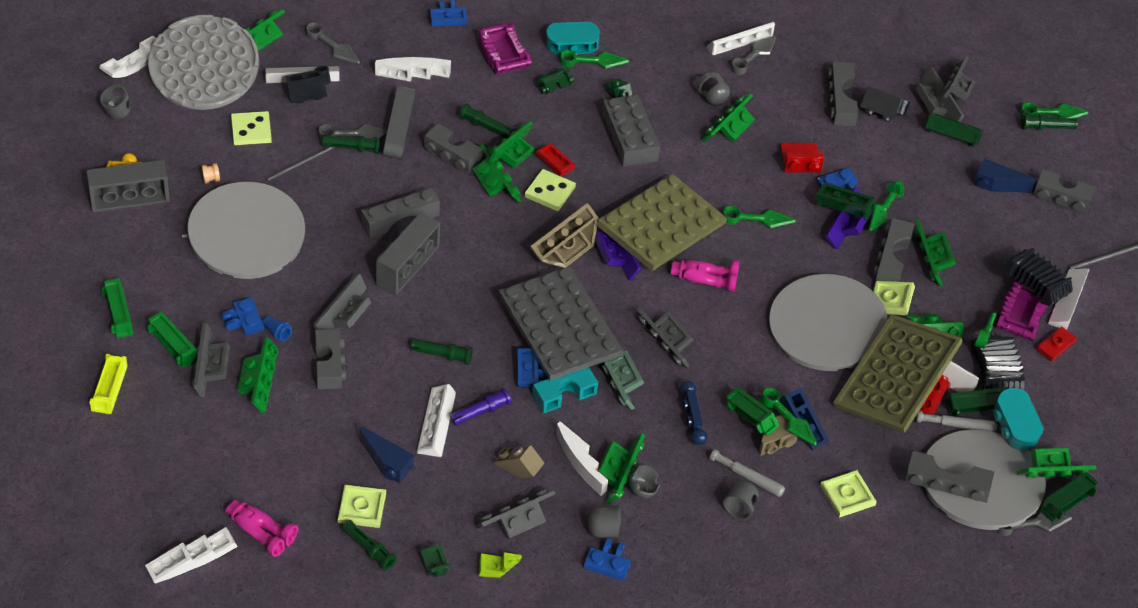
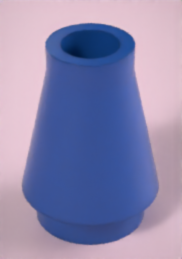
[263,316,292,341]

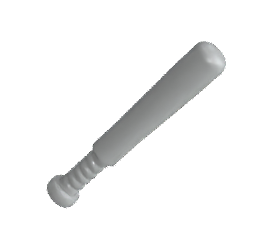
[916,411,997,432]
[709,449,785,497]

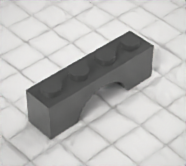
[827,62,858,126]
[362,188,440,238]
[873,218,915,283]
[905,451,995,503]

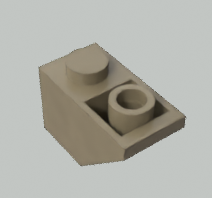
[759,415,798,456]
[493,445,544,479]

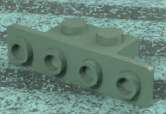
[603,350,644,410]

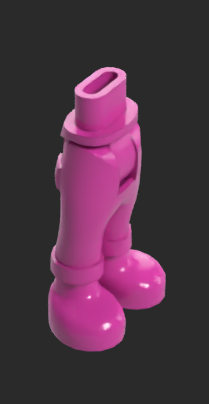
[671,259,740,292]
[225,500,299,557]

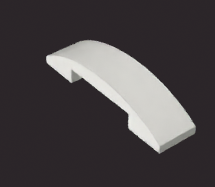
[99,36,156,78]

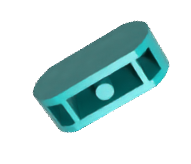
[546,22,600,55]
[993,388,1044,451]

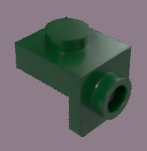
[604,79,632,98]
[419,544,451,578]

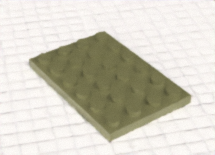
[597,174,727,271]
[833,314,963,433]

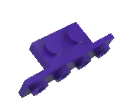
[825,187,871,249]
[595,231,641,281]

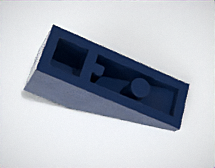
[974,159,1037,193]
[779,388,829,450]
[360,426,414,483]

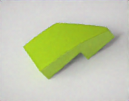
[479,552,522,577]

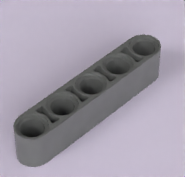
[383,86,416,159]

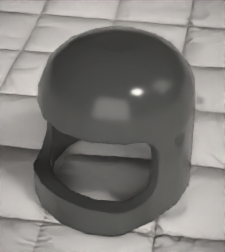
[696,72,730,106]
[100,84,131,120]
[723,481,759,521]
[588,506,621,538]

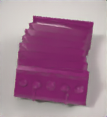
[477,22,532,75]
[996,280,1048,342]

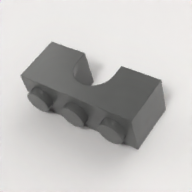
[424,123,483,174]
[1033,169,1096,213]
[315,329,346,389]

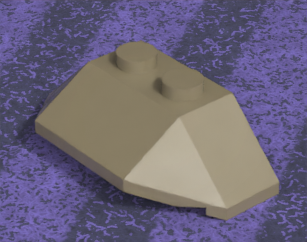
[530,203,599,268]

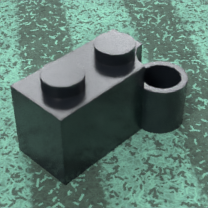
[285,66,331,103]
[860,86,911,122]

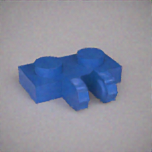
[430,0,467,26]
[816,168,858,191]
[221,297,264,336]
[518,348,548,388]
[584,538,631,581]

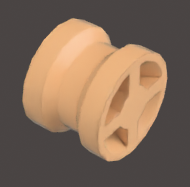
[201,163,220,184]

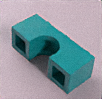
[532,367,598,414]

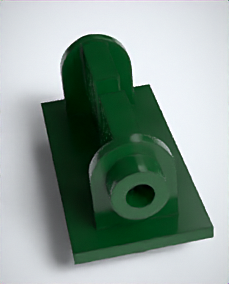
[535,67,574,94]

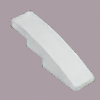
[375,57,451,81]
[556,422,608,496]
[145,527,238,583]

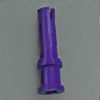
[450,387,511,426]

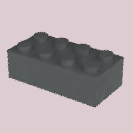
[601,94,660,167]
[87,160,170,212]
[375,212,440,296]

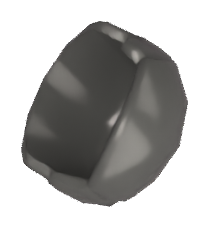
[629,464,660,499]

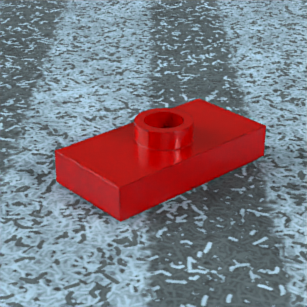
[536,143,575,177]
[1036,326,1077,362]

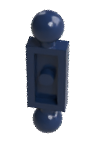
[680,381,707,445]

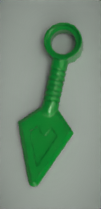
[560,50,629,69]
[1020,102,1089,118]
[869,181,904,231]
[723,206,796,229]
[975,312,997,349]
[760,388,817,446]

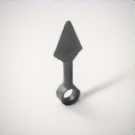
[306,22,360,64]
[731,36,776,75]
[318,124,388,141]
[996,511,1072,536]

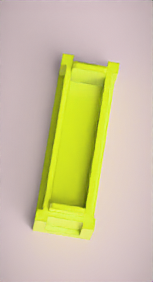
[90,354,127,414]

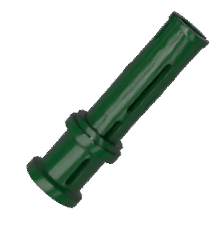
[459,103,514,139]
[1021,113,1078,130]
[323,135,380,154]
[411,338,473,365]
[342,520,397,571]

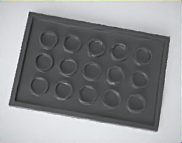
[499,266,623,381]

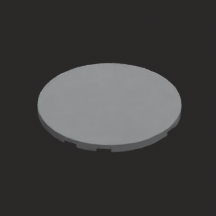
[148,15,259,110]
[188,182,305,279]
[769,274,887,371]
[925,430,1046,530]

